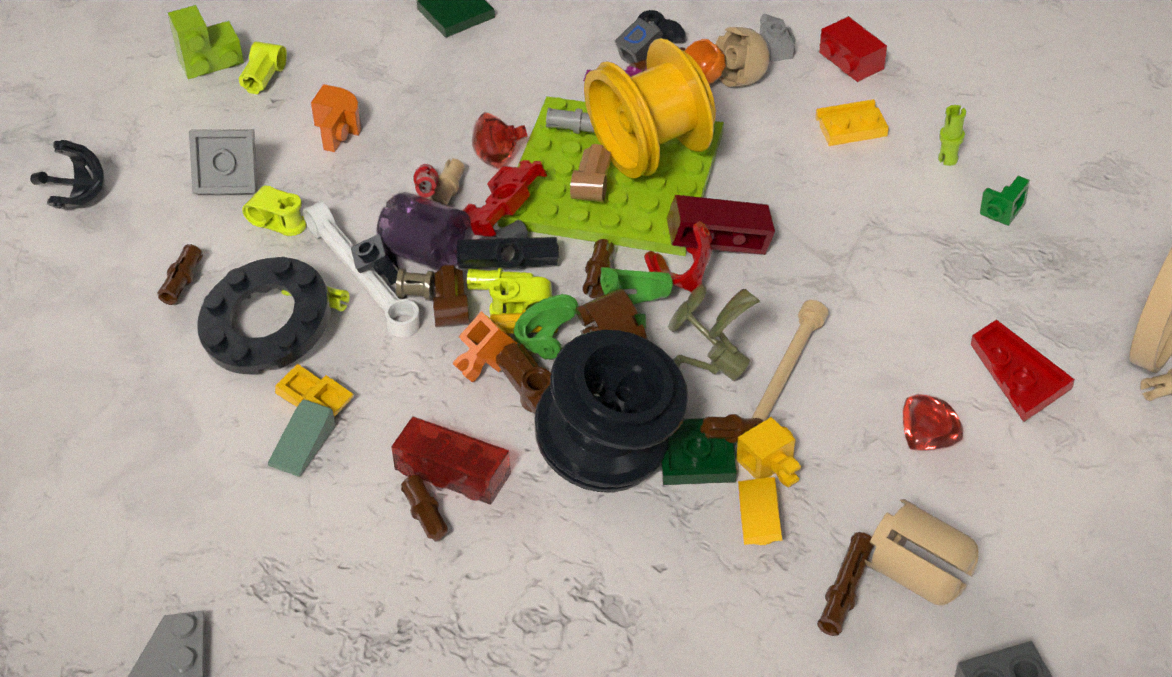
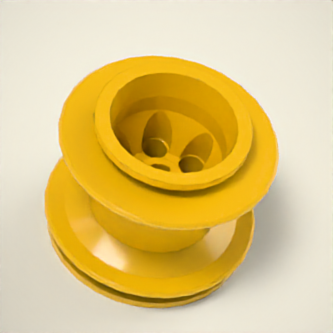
[584,38,716,178]

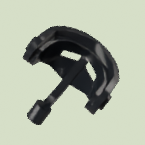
[30,140,105,209]

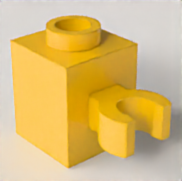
[736,417,801,488]

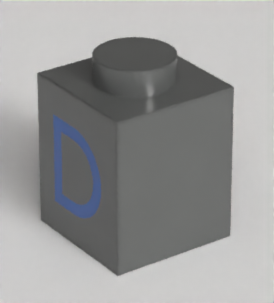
[615,18,663,64]

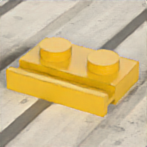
[815,99,889,146]

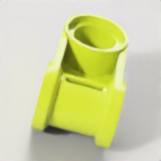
[242,185,306,236]
[489,277,553,315]

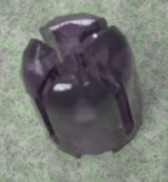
[376,192,472,271]

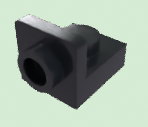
[351,233,400,285]

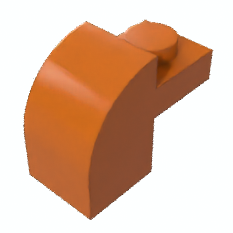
[311,84,361,152]

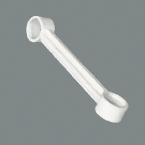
[303,201,420,338]

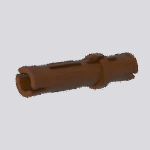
[817,532,875,636]

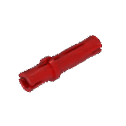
[413,164,439,198]

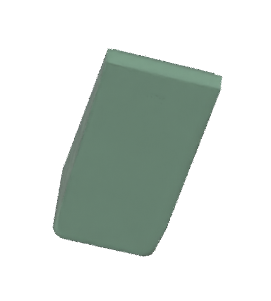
[268,399,335,477]

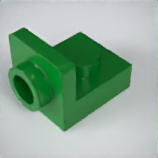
[980,176,1030,226]

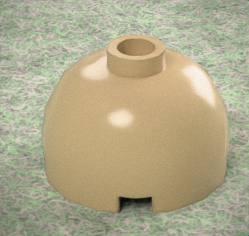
[715,27,770,87]

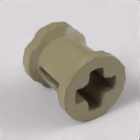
[396,269,435,301]

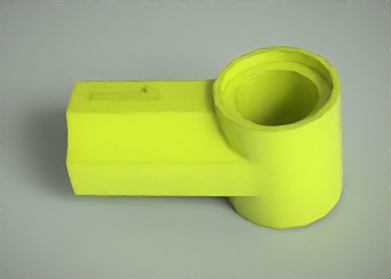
[239,41,287,95]

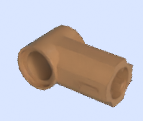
[570,144,611,202]

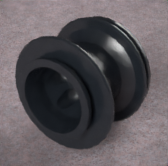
[534,329,689,493]

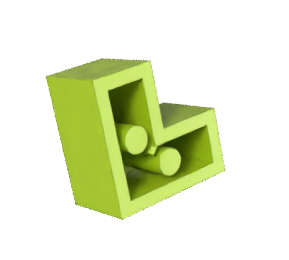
[167,5,244,79]

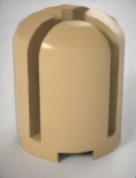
[865,499,979,605]

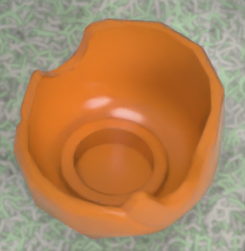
[685,39,726,85]

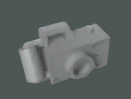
[760,14,795,62]

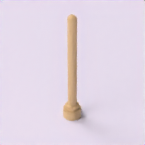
[752,300,828,427]

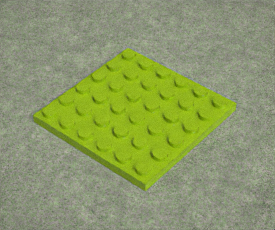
[497,96,724,257]

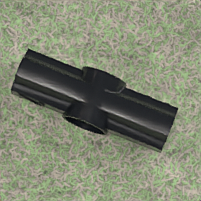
[456,237,559,269]

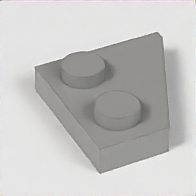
[128,611,206,677]

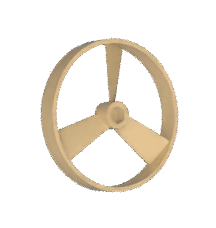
[1130,248,1172,373]

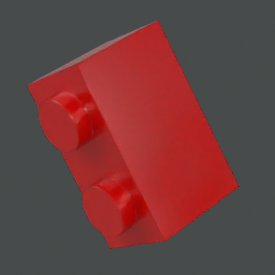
[819,16,887,82]

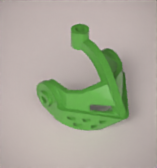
[600,267,672,329]
[514,294,578,360]

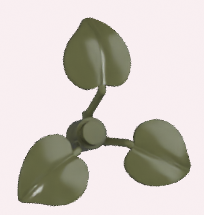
[668,283,760,381]

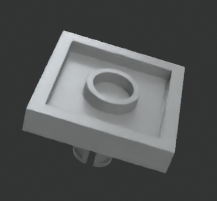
[189,129,258,194]

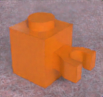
[452,311,519,382]

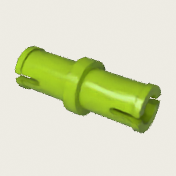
[938,105,967,166]

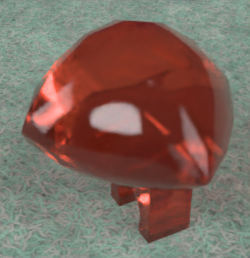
[471,112,528,169]
[902,394,964,451]

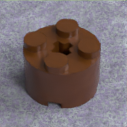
[575,289,647,339]

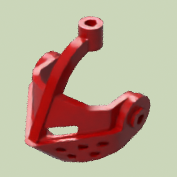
[644,221,713,292]

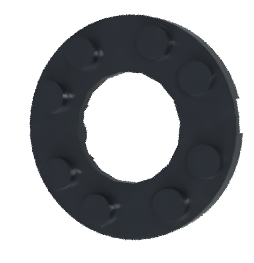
[197,257,331,374]

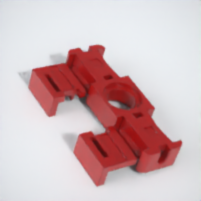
[452,160,547,237]

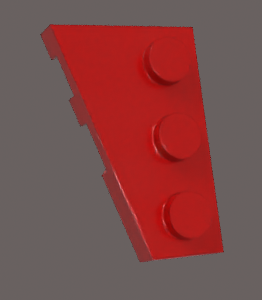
[970,319,1075,422]

